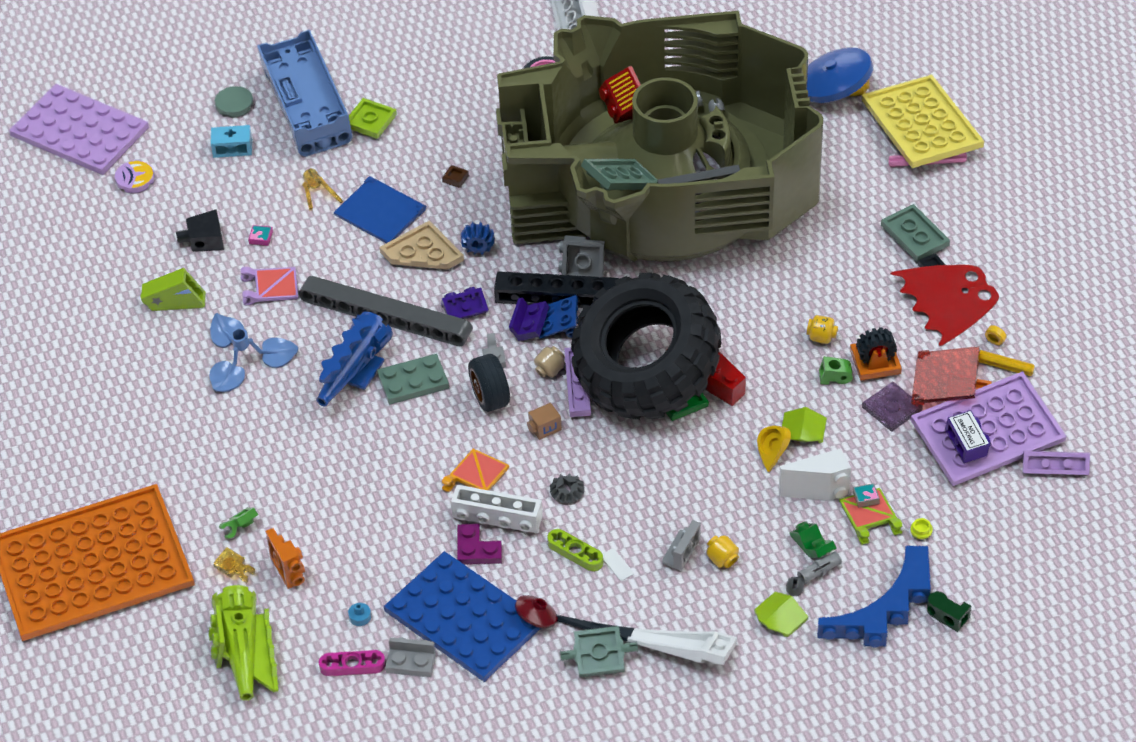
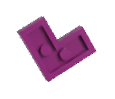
[457,524,502,565]

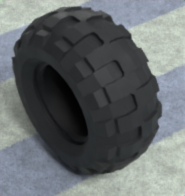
[571,273,722,420]

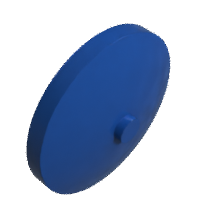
[807,47,873,103]

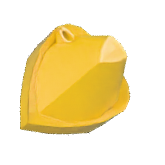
[757,425,791,472]

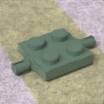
[560,626,638,678]

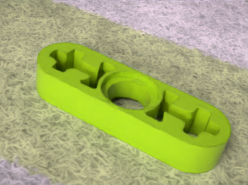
[547,529,603,572]

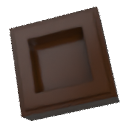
[442,165,469,188]

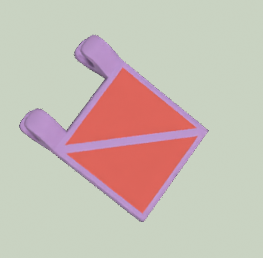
[240,267,298,305]

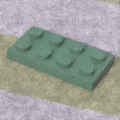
[581,159,658,191]

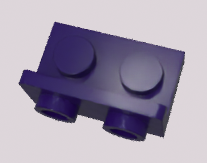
[441,287,488,319]
[509,298,549,341]

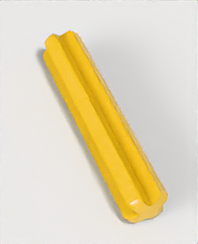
[972,349,1035,376]

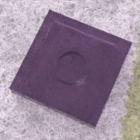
[862,382,923,432]

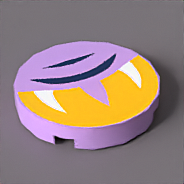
[115,161,155,193]

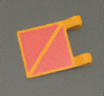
[442,448,509,492]

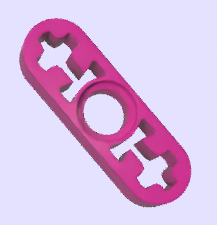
[319,650,386,676]

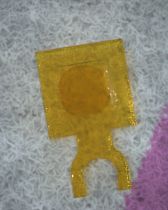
[214,547,255,583]

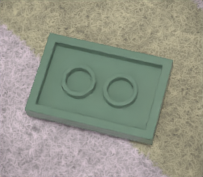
[881,204,950,262]
[377,353,449,405]

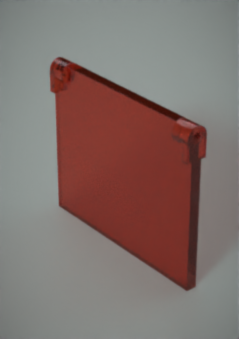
[911,346,980,406]

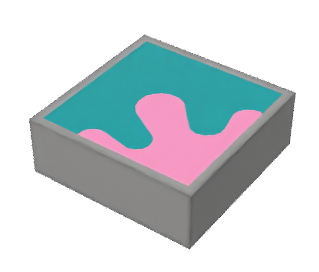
[853,483,880,508]

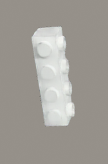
[451,485,543,533]

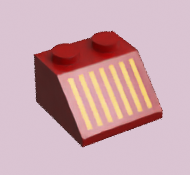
[599,66,641,124]

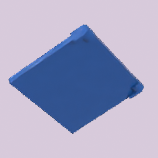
[334,176,426,243]

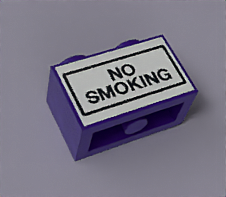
[945,410,991,463]

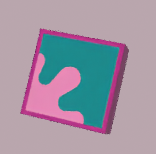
[248,225,273,246]

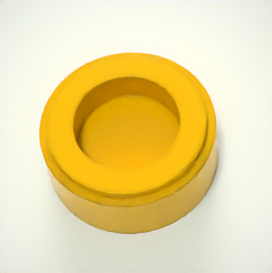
[985,325,1007,345]

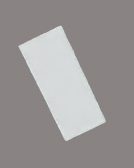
[603,548,635,581]

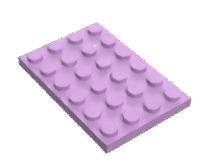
[9,84,149,175]
[910,371,1067,486]

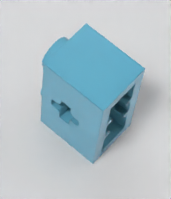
[211,125,252,158]

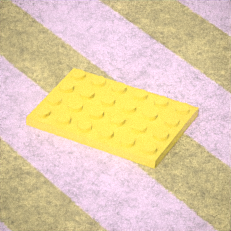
[862,75,984,168]

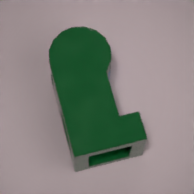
[927,591,972,632]

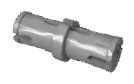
[797,552,842,584]

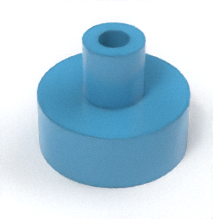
[348,603,371,626]

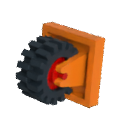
[850,327,902,381]

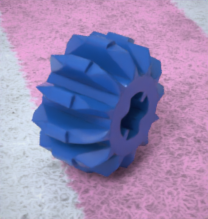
[460,222,495,255]

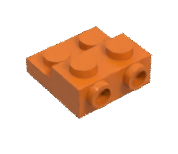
[265,528,305,589]

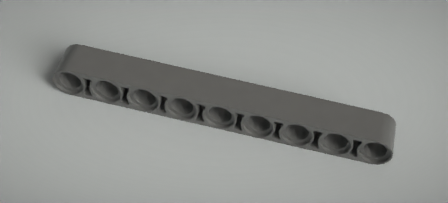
[298,276,473,346]

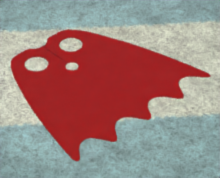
[890,264,999,346]

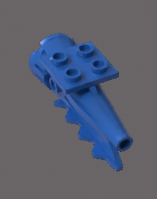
[316,311,393,407]

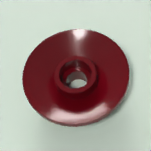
[515,595,557,628]

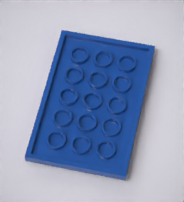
[384,551,541,682]

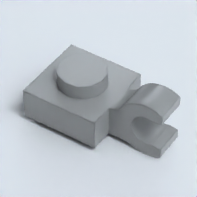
[482,333,506,368]

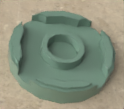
[214,86,253,117]

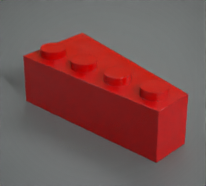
[666,349,746,406]

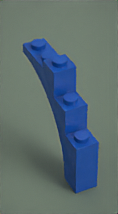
[817,546,931,647]

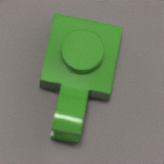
[219,507,258,539]

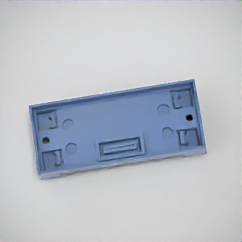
[257,29,352,156]

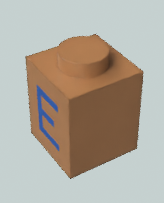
[527,402,562,440]

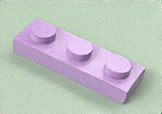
[1022,451,1090,475]

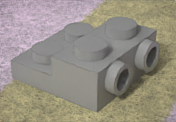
[558,236,605,277]

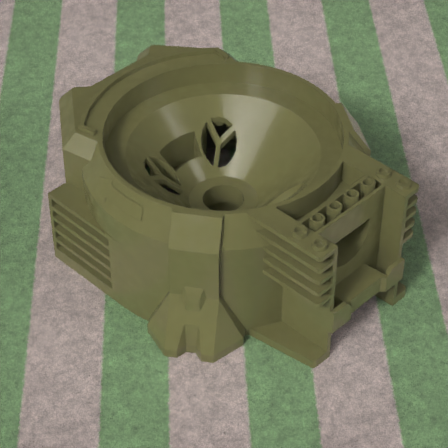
[496,10,824,262]

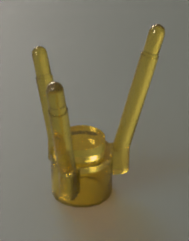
[302,168,343,210]

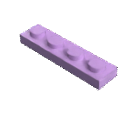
[564,348,591,417]

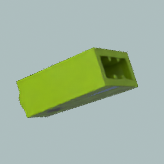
[140,268,206,311]

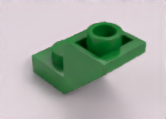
[789,521,837,558]

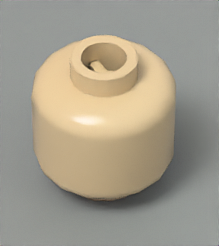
[534,346,565,377]

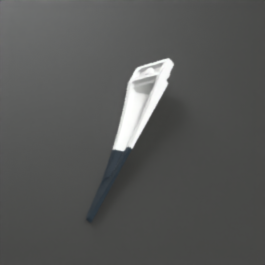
[556,615,737,665]

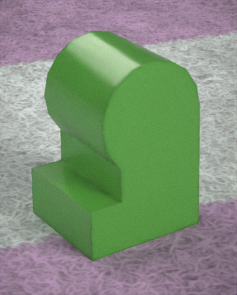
[819,356,853,385]

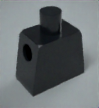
[176,209,224,252]

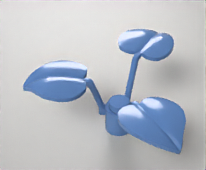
[209,313,298,392]

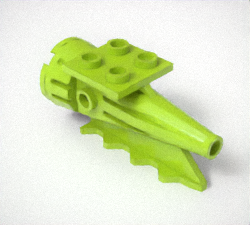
[208,585,279,701]

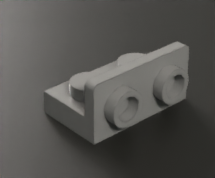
[662,520,701,571]
[386,637,436,677]

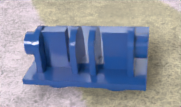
[539,295,578,339]

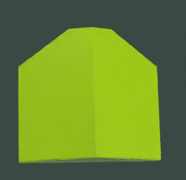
[782,407,827,443]
[754,592,809,637]

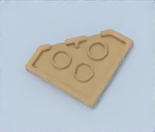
[379,220,464,270]

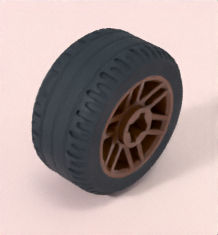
[468,354,510,412]

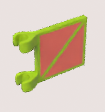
[839,488,902,545]

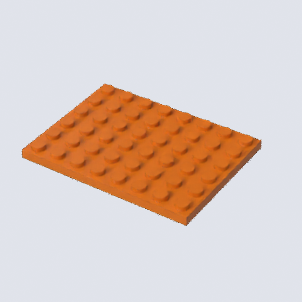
[0,484,195,641]

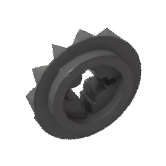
[550,473,585,503]

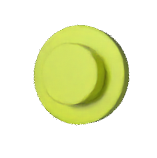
[910,518,933,539]

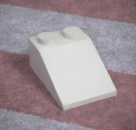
[779,448,851,501]

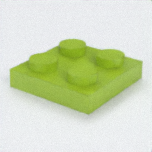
[349,98,397,139]

